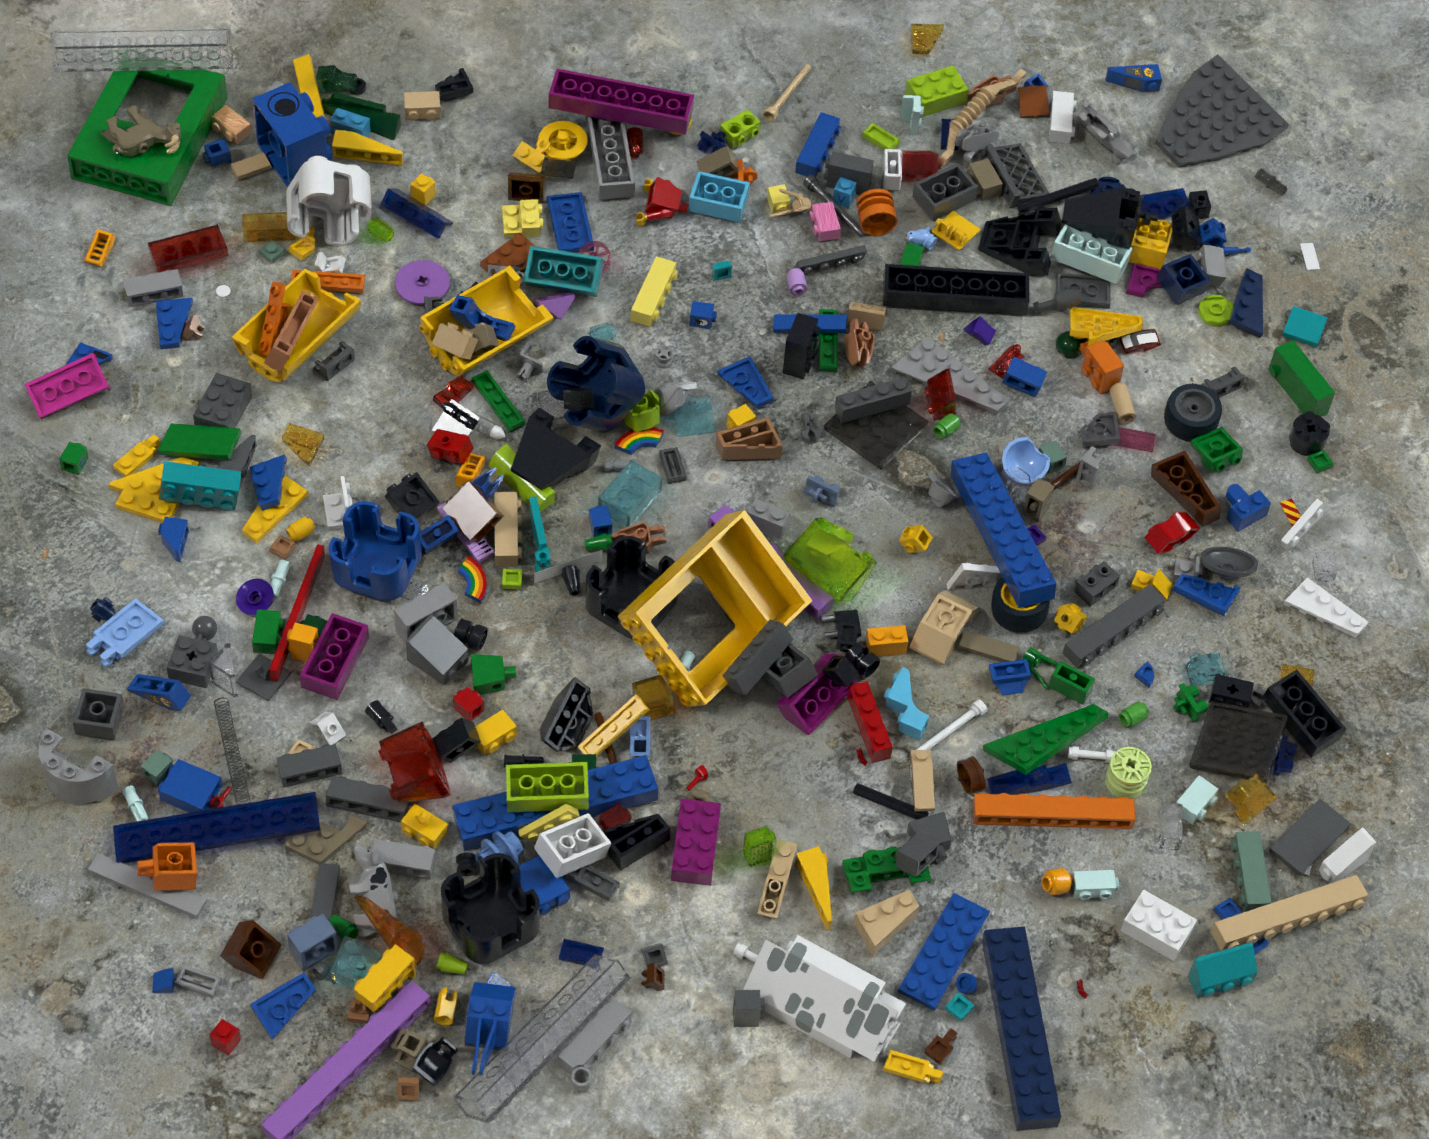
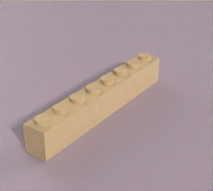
[1210,875,1368,951]

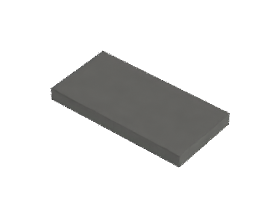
[1269,799,1351,876]

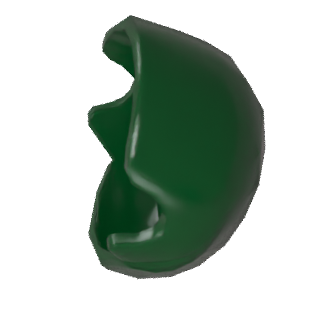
[1056,330,1083,359]

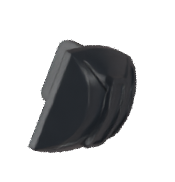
[412,1037,458,1086]

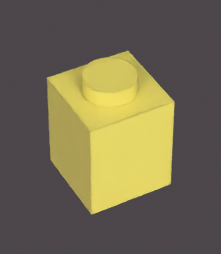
[767,184,790,214]

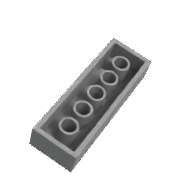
[586,116,635,200]

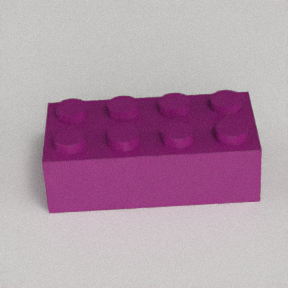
[300,613,369,700]
[671,798,721,886]

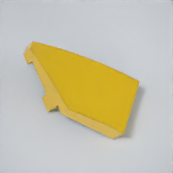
[288,227,315,261]

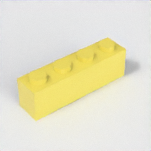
[631,256,678,327]

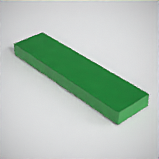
[819,309,838,372]
[471,370,526,433]

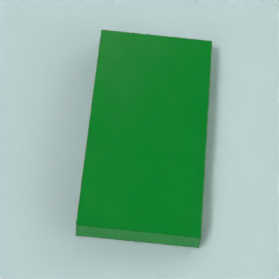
[158,423,242,460]

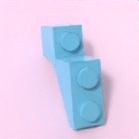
[884,667,929,741]

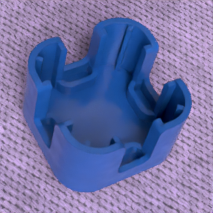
[329,501,422,601]

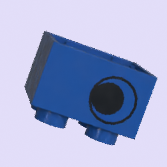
[252,82,333,188]

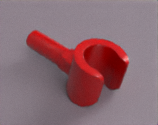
[686,765,708,791]
[210,786,232,810]

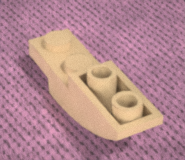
[757,839,797,919]

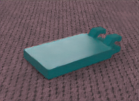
[529,496,551,572]

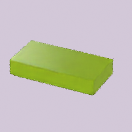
[862,123,900,150]

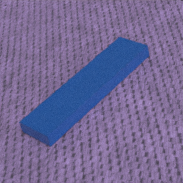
[773,314,847,333]

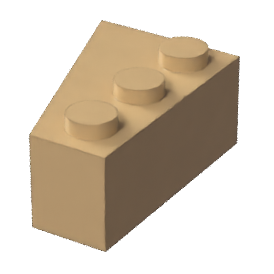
[854,889,919,957]

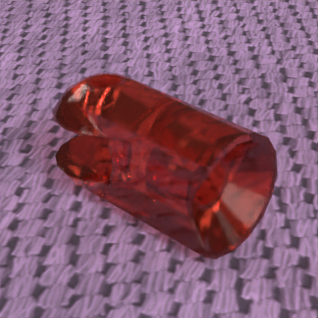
[627,127,643,158]

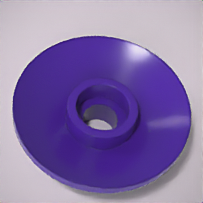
[236,579,274,616]

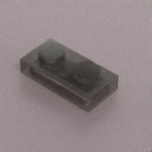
[540,157,577,179]

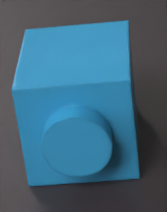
[833,177,857,209]

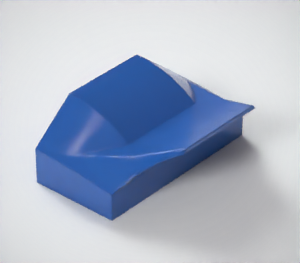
[988,659,1031,696]

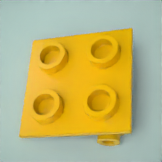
[931,211,981,251]

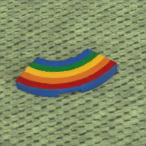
[614,428,664,455]
[458,556,487,604]

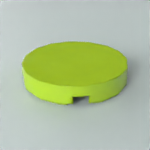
[1198,294,1233,327]

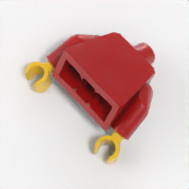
[636,177,689,226]

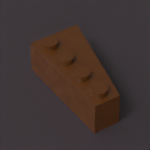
[1151,451,1221,526]

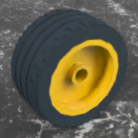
[991,578,1050,633]

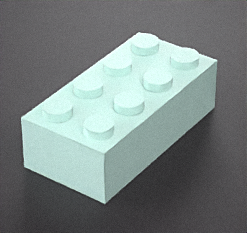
[1050,225,1133,284]

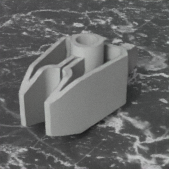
[955,124,999,152]

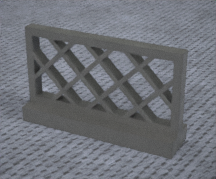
[981,143,1049,208]

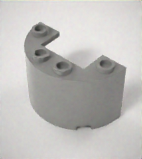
[38,728,118,805]

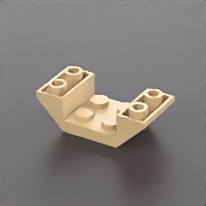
[909,590,979,665]

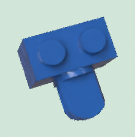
[1225,484,1271,532]

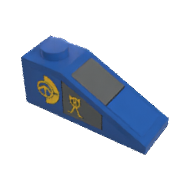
[1105,64,1162,92]
[127,674,191,711]

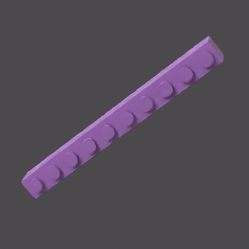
[262,981,431,1139]

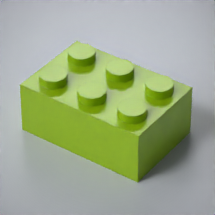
[905,65,969,118]

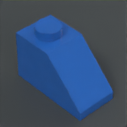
[158,517,189,562]

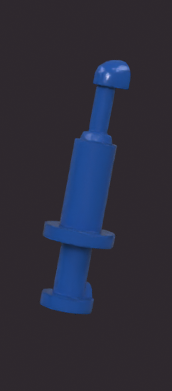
[1220,245,1251,256]

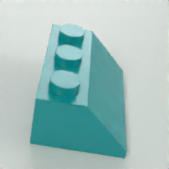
[1188,942,1258,998]

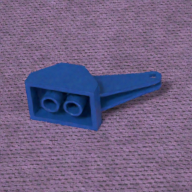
[465,982,516,1076]

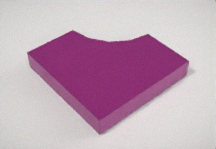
[1126,263,1163,298]

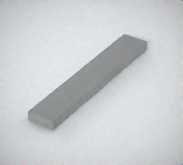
[88,853,207,919]

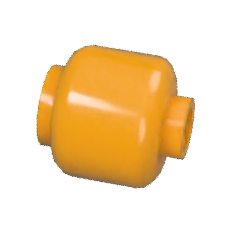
[1041,868,1073,896]

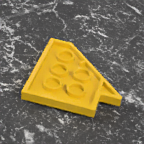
[1069,307,1143,345]
[109,457,200,523]

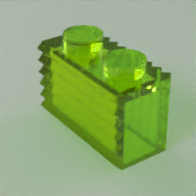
[743,826,776,867]

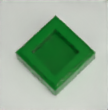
[1307,450,1334,473]

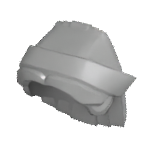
[653,381,697,416]

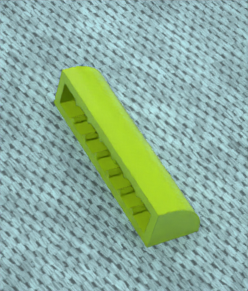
[489,444,555,512]

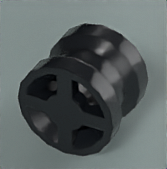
[456,852,477,876]

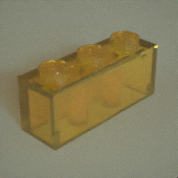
[242,212,298,242]

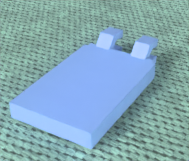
[86,598,164,668]

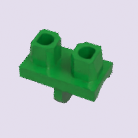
[1173,683,1208,723]

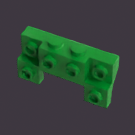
[842,847,931,895]

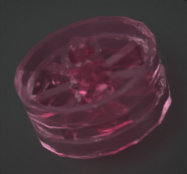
[579,241,611,274]

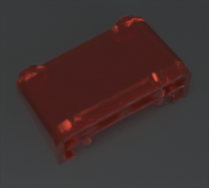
[378,721,451,802]

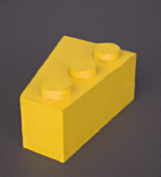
[354,944,416,1012]

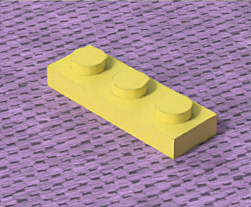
[518,804,580,842]

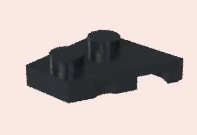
[435,68,474,101]

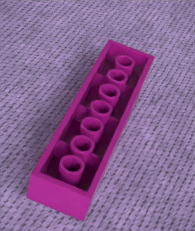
[548,69,694,135]

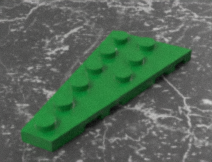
[983,704,1108,775]

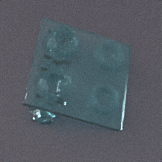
[674,395,715,436]

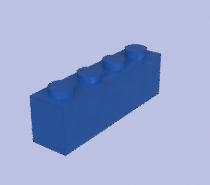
[795,112,842,177]

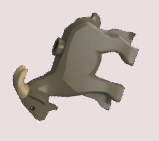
[101,105,181,157]

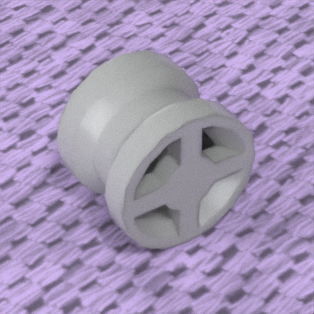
[655,345,673,368]

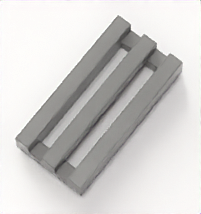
[174,965,222,999]

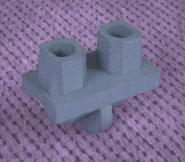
[803,476,840,507]

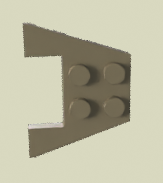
[285,790,368,864]

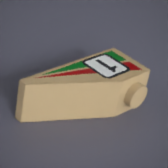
[909,750,935,811]

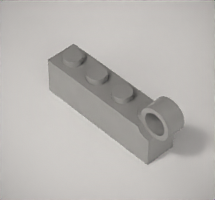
[558,997,632,1091]

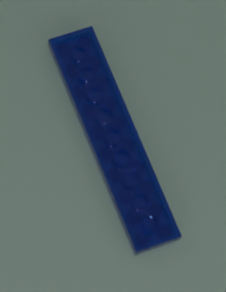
[113,792,321,863]

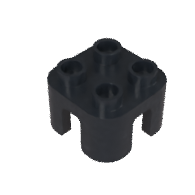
[585,536,678,639]
[441,853,540,964]

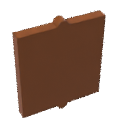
[1018,85,1049,118]

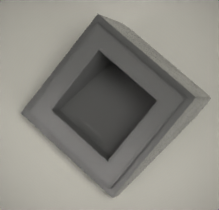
[641,943,668,967]

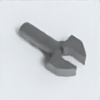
[801,412,821,444]
[1250,689,1270,710]

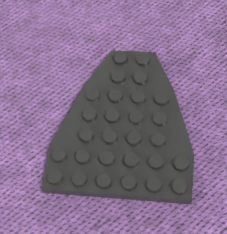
[1155,54,1289,167]

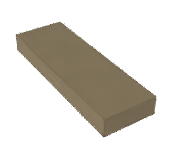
[958,630,1020,662]

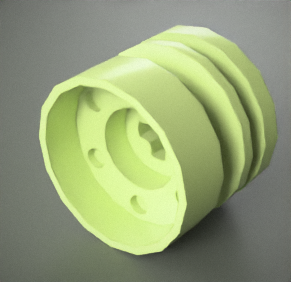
[1105,747,1152,799]

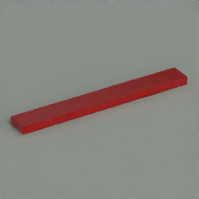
[269,544,325,682]

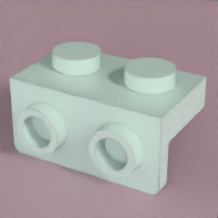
[900,95,924,135]

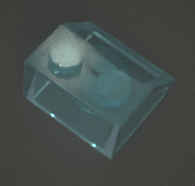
[330,936,382,989]

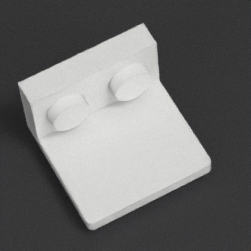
[323,476,353,531]

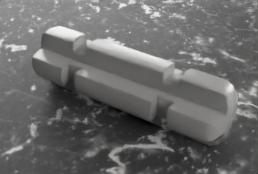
[603,459,640,471]

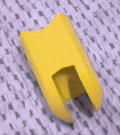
[434,987,458,1025]

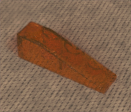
[354,895,425,966]

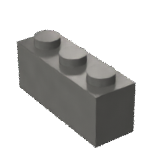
[277,744,342,788]

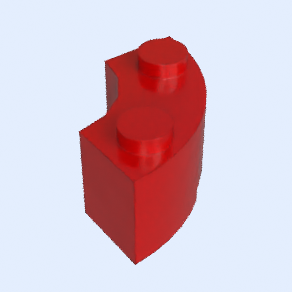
[1144,512,1201,554]

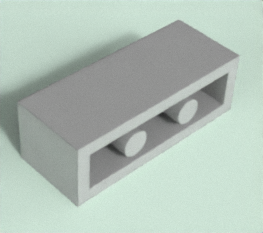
[123,269,183,307]
[372,839,435,880]

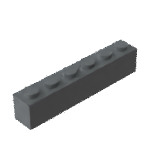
[1063,584,1166,669]

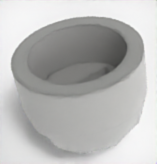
[963,151,978,164]

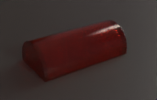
[148,224,228,273]

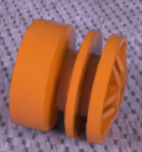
[856,189,898,236]

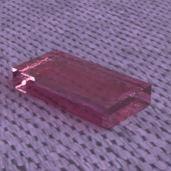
[1116,427,1156,452]

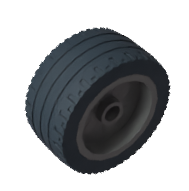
[1164,383,1222,442]

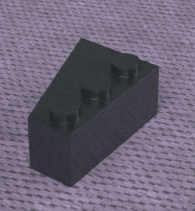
[601,814,670,871]

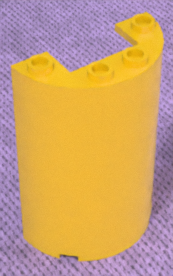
[419,266,554,376]
[231,269,361,382]

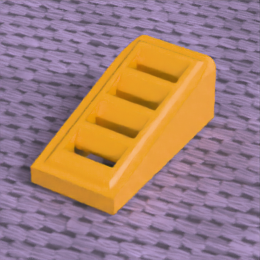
[84,229,116,267]
[456,453,486,487]

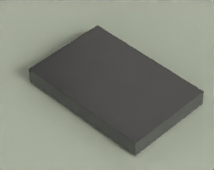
[1056,273,1110,309]

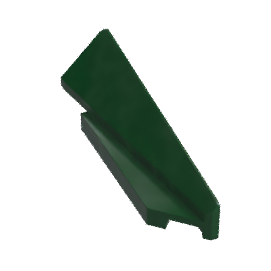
[322,92,401,140]

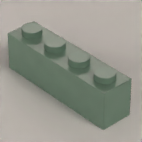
[1230,831,1272,912]

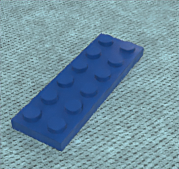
[898,893,990,1011]

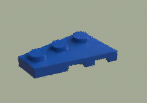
[156,297,193,349]
[717,356,774,409]
[249,454,287,511]
[1172,574,1241,616]
[250,972,315,1040]

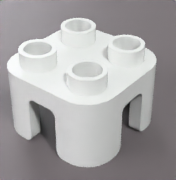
[286,156,372,246]

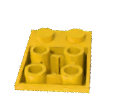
[1129,218,1173,269]

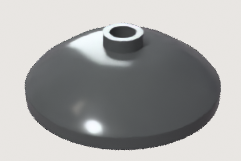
[1200,547,1258,579]

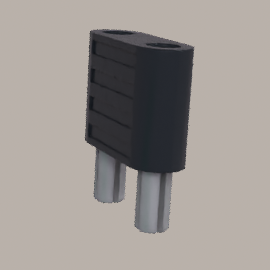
[821,609,861,638]

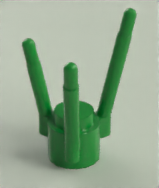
[1023,647,1058,690]

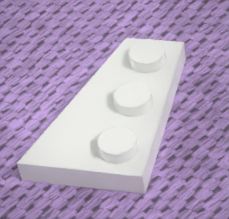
[1281,499,1323,550]
[946,563,1003,590]

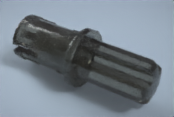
[1255,169,1287,196]

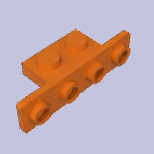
[258,282,291,356]

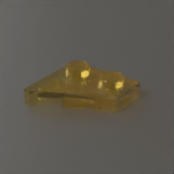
[910,24,944,54]
[282,423,325,466]

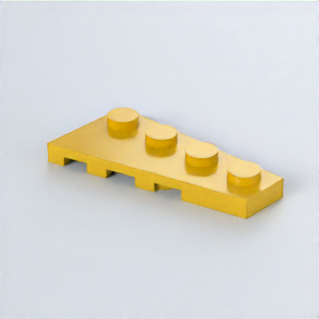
[242,475,308,544]

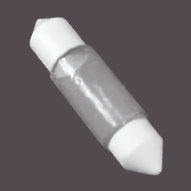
[473,412,506,440]

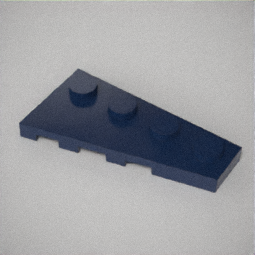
[1228,268,1263,338]

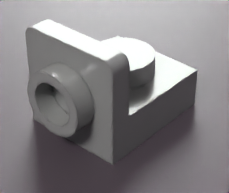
[1173,557,1203,579]

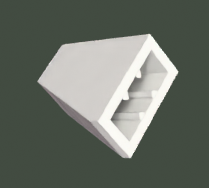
[1319,828,1376,883]

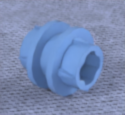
[476,831,524,865]

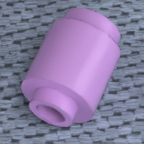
[787,268,807,296]

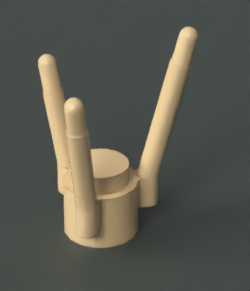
[769,189,811,218]

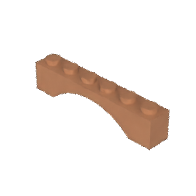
[264,291,319,372]

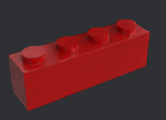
[847,681,893,763]

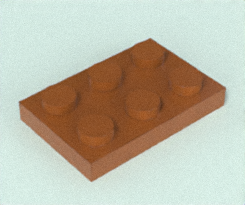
[480,233,536,275]

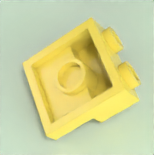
[502,199,543,238]

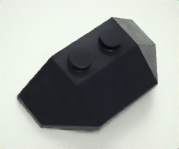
[539,677,593,752]

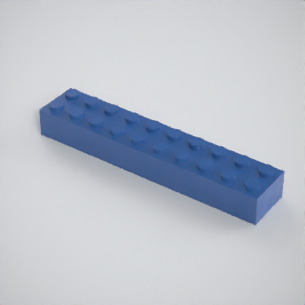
[951,452,1056,608]
[452,755,658,851]

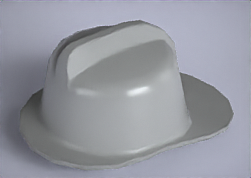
[928,472,959,508]

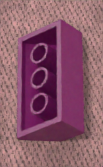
[776,653,857,735]

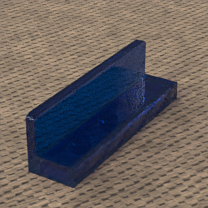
[381,188,453,238]

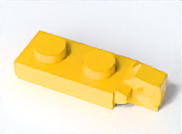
[113,434,160,477]
[883,1050,943,1084]

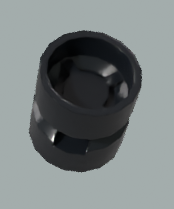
[454,618,488,651]
[845,642,881,678]

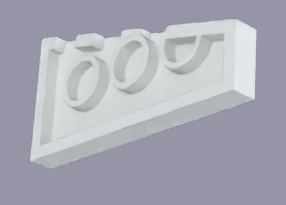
[1283,577,1369,638]

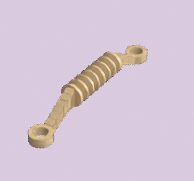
[936,68,1027,168]

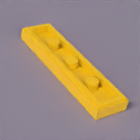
[578,694,649,758]

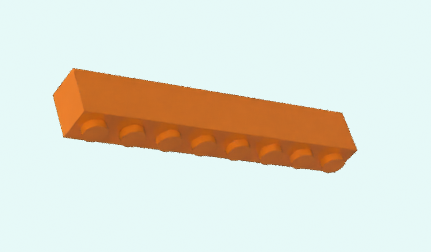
[972,793,1135,829]

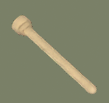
[763,64,811,122]

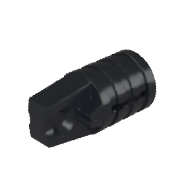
[365,700,397,734]

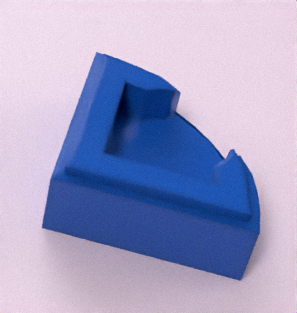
[1134,661,1154,688]

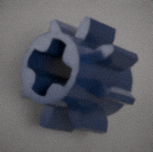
[90,597,115,622]

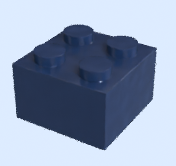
[1156,254,1211,305]

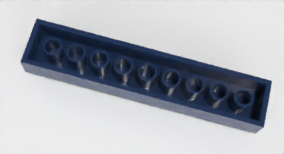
[982,926,1061,1131]

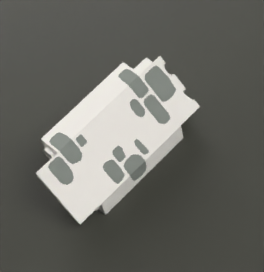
[743,935,906,1062]

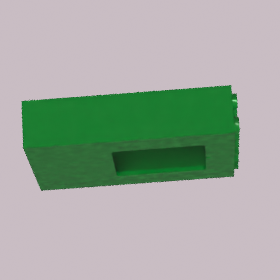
[67,48,227,206]

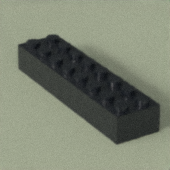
[883,264,1030,315]

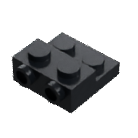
[384,472,439,519]

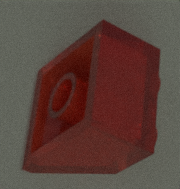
[901,150,938,178]
[924,368,956,421]

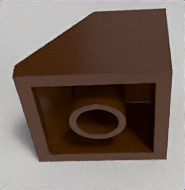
[508,172,546,203]
[220,920,282,979]

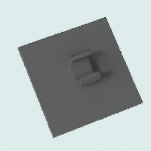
[236,653,291,701]

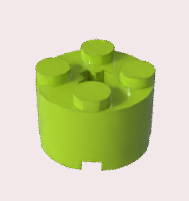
[623,390,660,432]

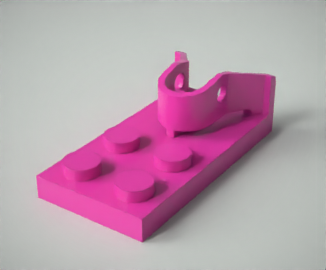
[24,353,111,419]

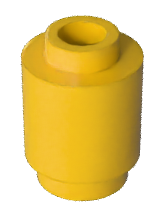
[285,516,315,542]

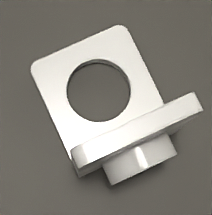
[310,712,346,745]

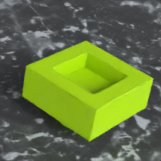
[502,569,522,590]

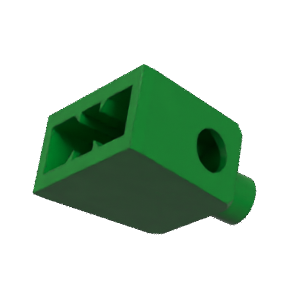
[471,654,516,695]

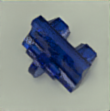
[697,131,728,154]
[1263,735,1297,776]

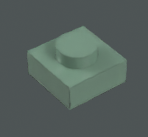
[259,240,285,264]

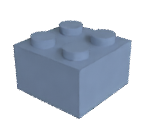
[287,914,338,971]

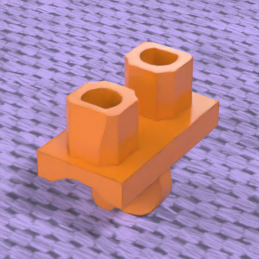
[730,159,758,184]

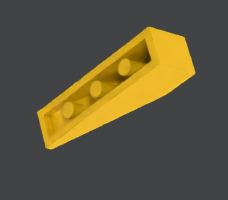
[332,130,403,166]
[795,846,832,931]

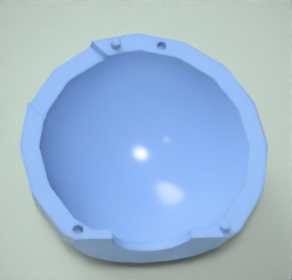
[1002,437,1050,484]

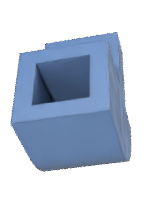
[630,716,651,756]

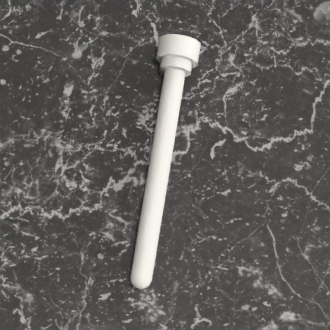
[916,699,988,750]

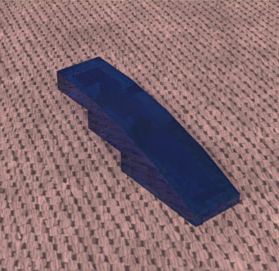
[987,763,1072,795]

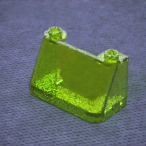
[783,517,878,601]

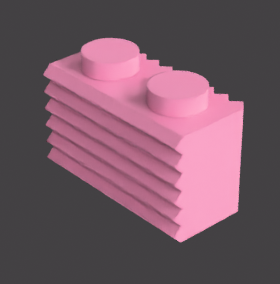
[809,201,841,241]

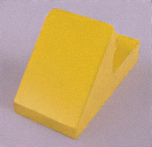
[1131,569,1173,601]

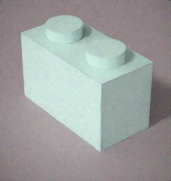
[1173,775,1219,825]

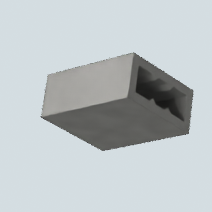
[824,151,874,195]

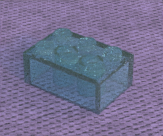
[598,460,662,527]

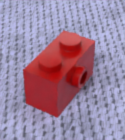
[427,429,474,465]

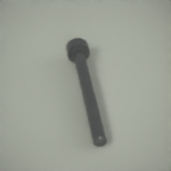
[803,174,865,237]

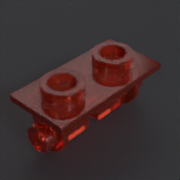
[988,344,1025,379]

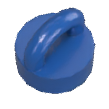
[956,973,977,994]

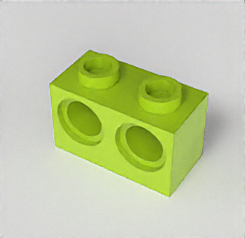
[719,109,761,149]

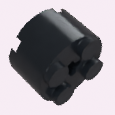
[1289,411,1330,456]

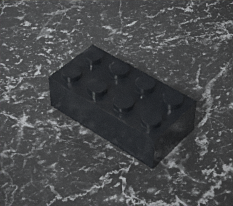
[1262,669,1346,758]

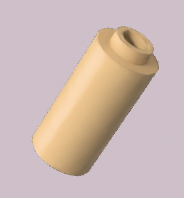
[1109,383,1136,424]

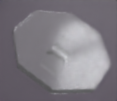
[999,467,1032,505]

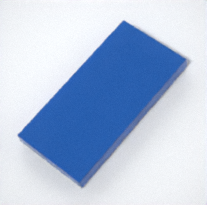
[547,192,594,253]

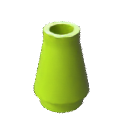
[436,952,468,975]

